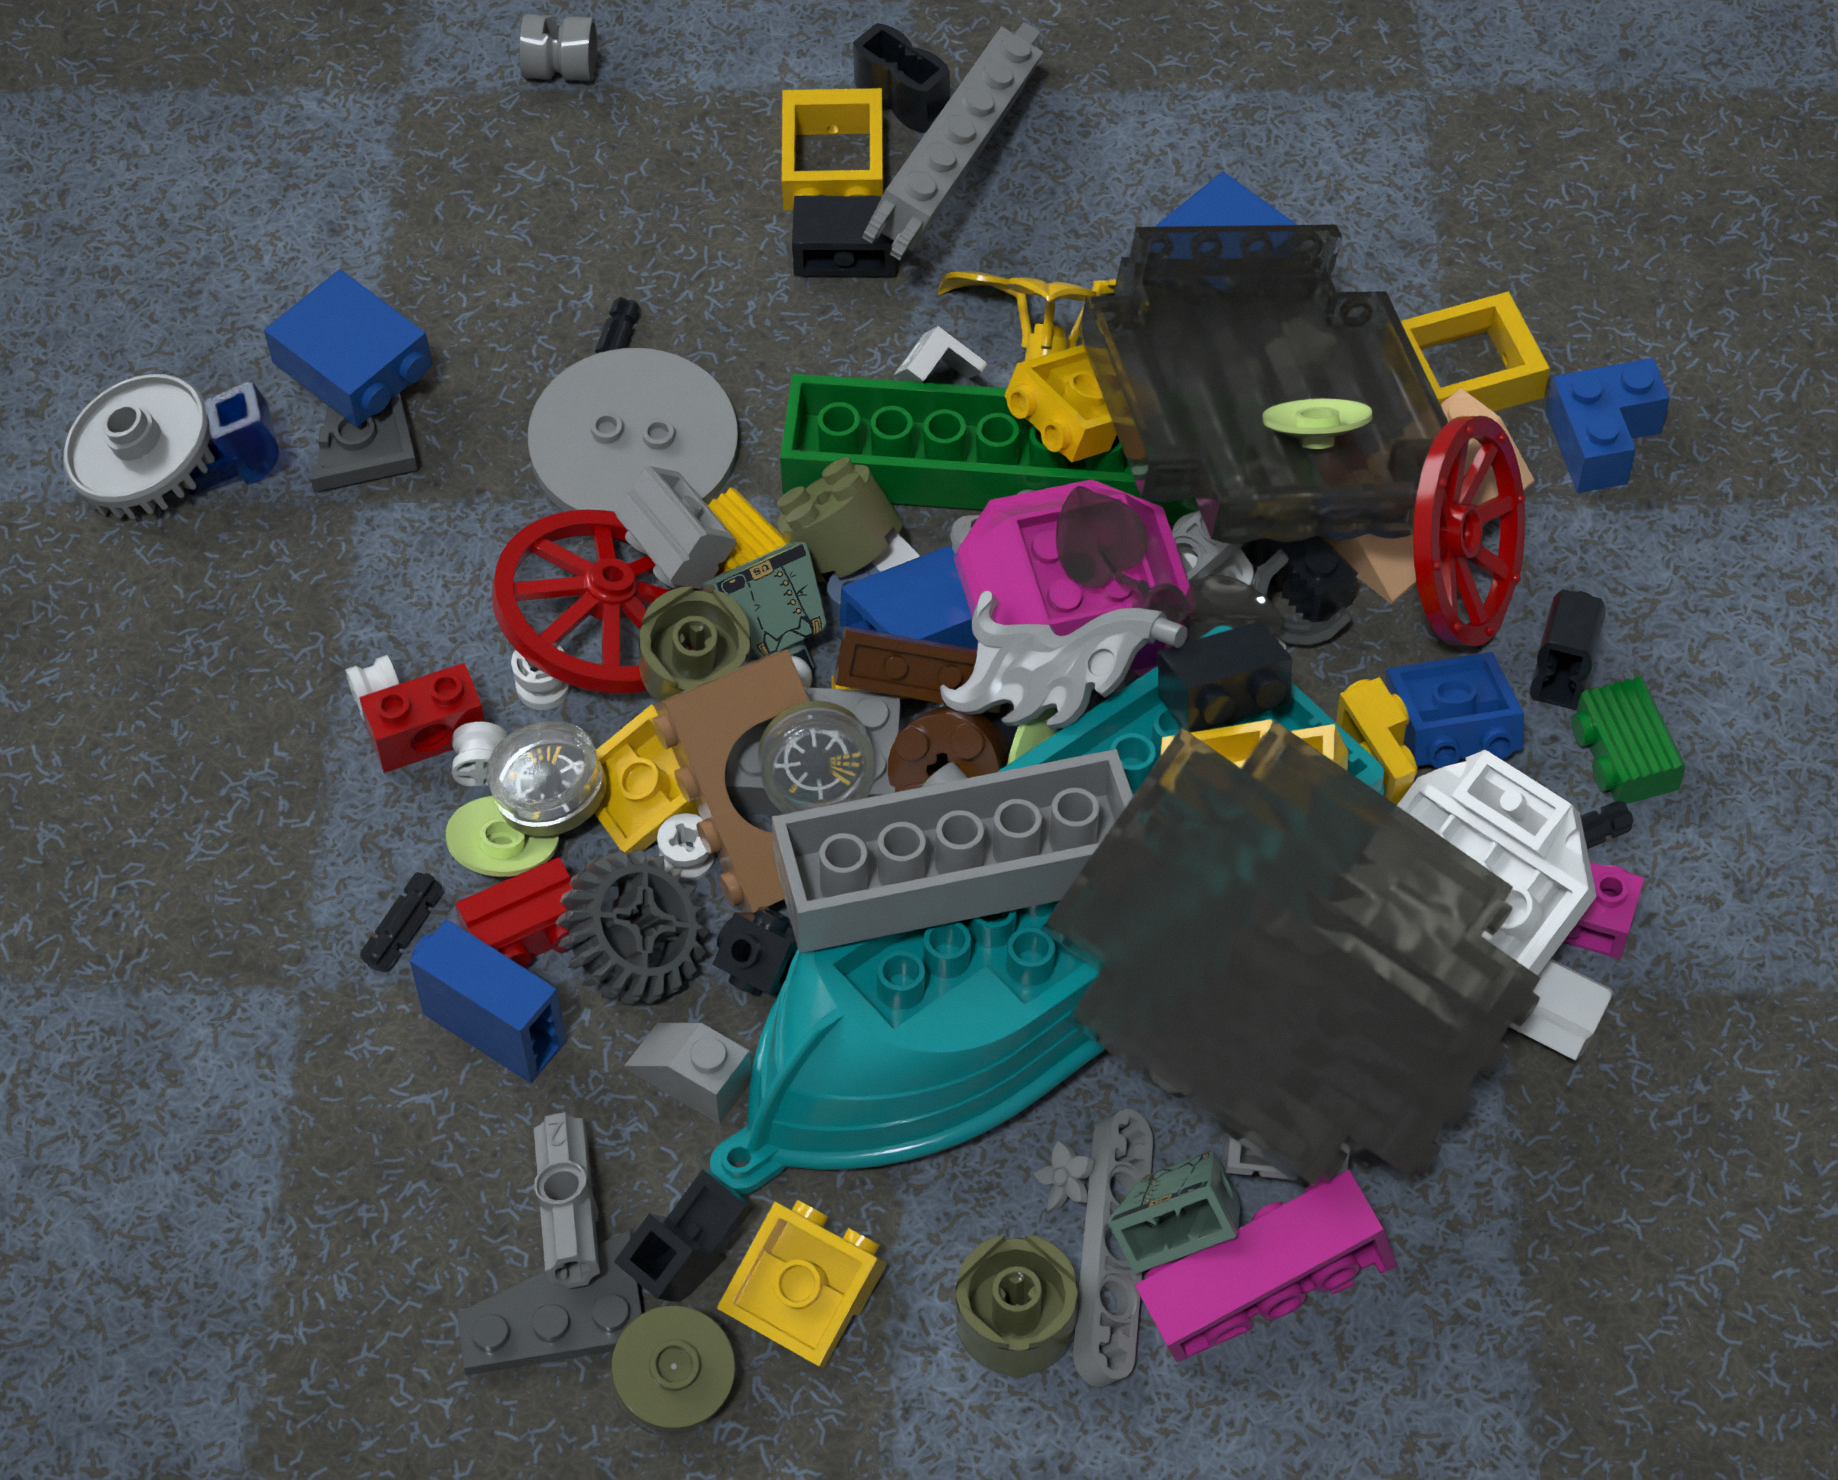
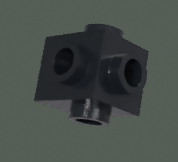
[712,907,798,995]

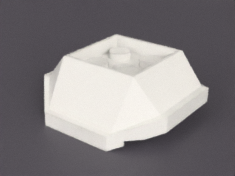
[1348,750,1597,1000]

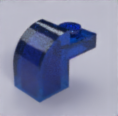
[187,381,279,495]

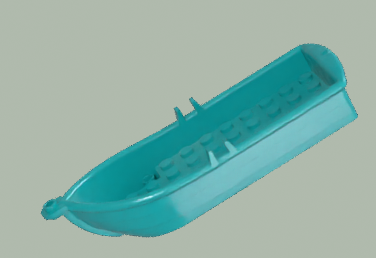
[710,626,1385,1195]

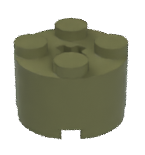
[777,457,903,582]
[639,586,751,702]
[956,1235,1078,1378]

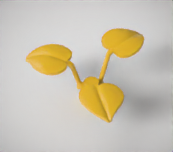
[938,271,1181,361]

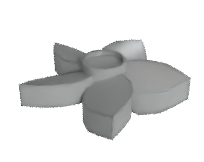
[1033,1140,1095,1212]

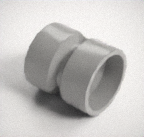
[520,14,597,82]

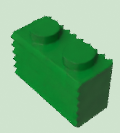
[1571,675,1686,804]

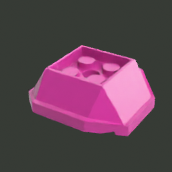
[954,479,1196,696]

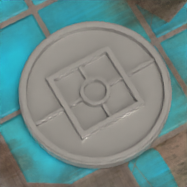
[528,348,738,512]

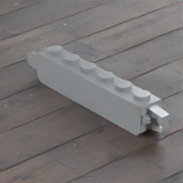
[862,22,1043,260]

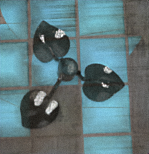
[1055,486,1285,729]

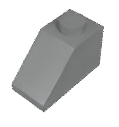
[624,1023,752,1124]

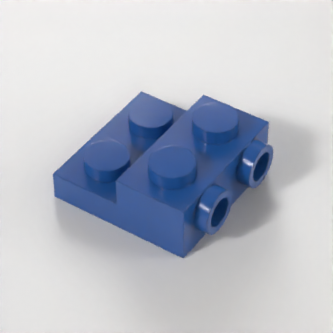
[1386,652,1524,768]

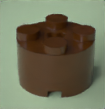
[888,706,1010,792]

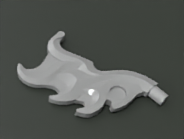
[940,591,1187,730]

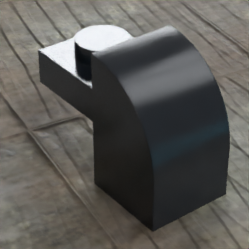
[614,1169,754,1301]

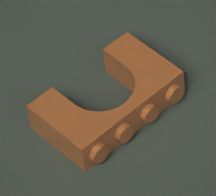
[652,649,809,913]

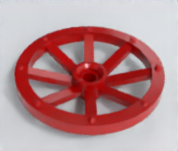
[1413,416,1526,646]
[491,509,703,694]

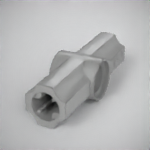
[534,1112,600,1289]

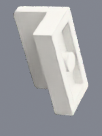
[894,326,988,382]
[1471,959,1613,1061]

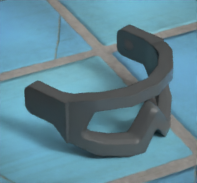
[1252,549,1352,645]

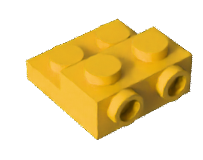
[1004,341,1161,462]
[1336,677,1417,821]
[594,704,701,855]
[717,1200,887,1368]

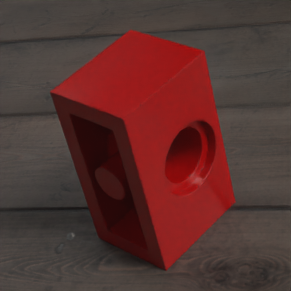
[359,662,485,773]

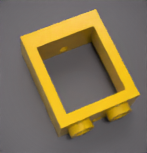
[781,88,883,211]
[1385,291,1550,419]

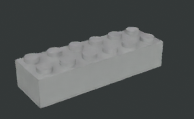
[772,749,1149,953]

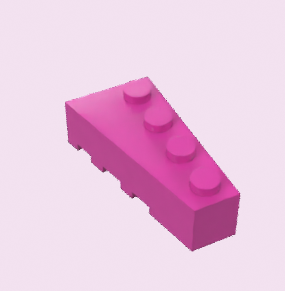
[1135,1169,1398,1362]

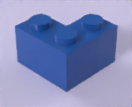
[1545,358,1670,494]

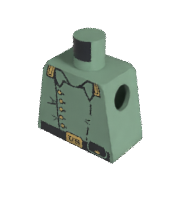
[700,542,826,669]
[1108,1152,1240,1274]

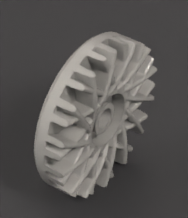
[63,374,220,519]

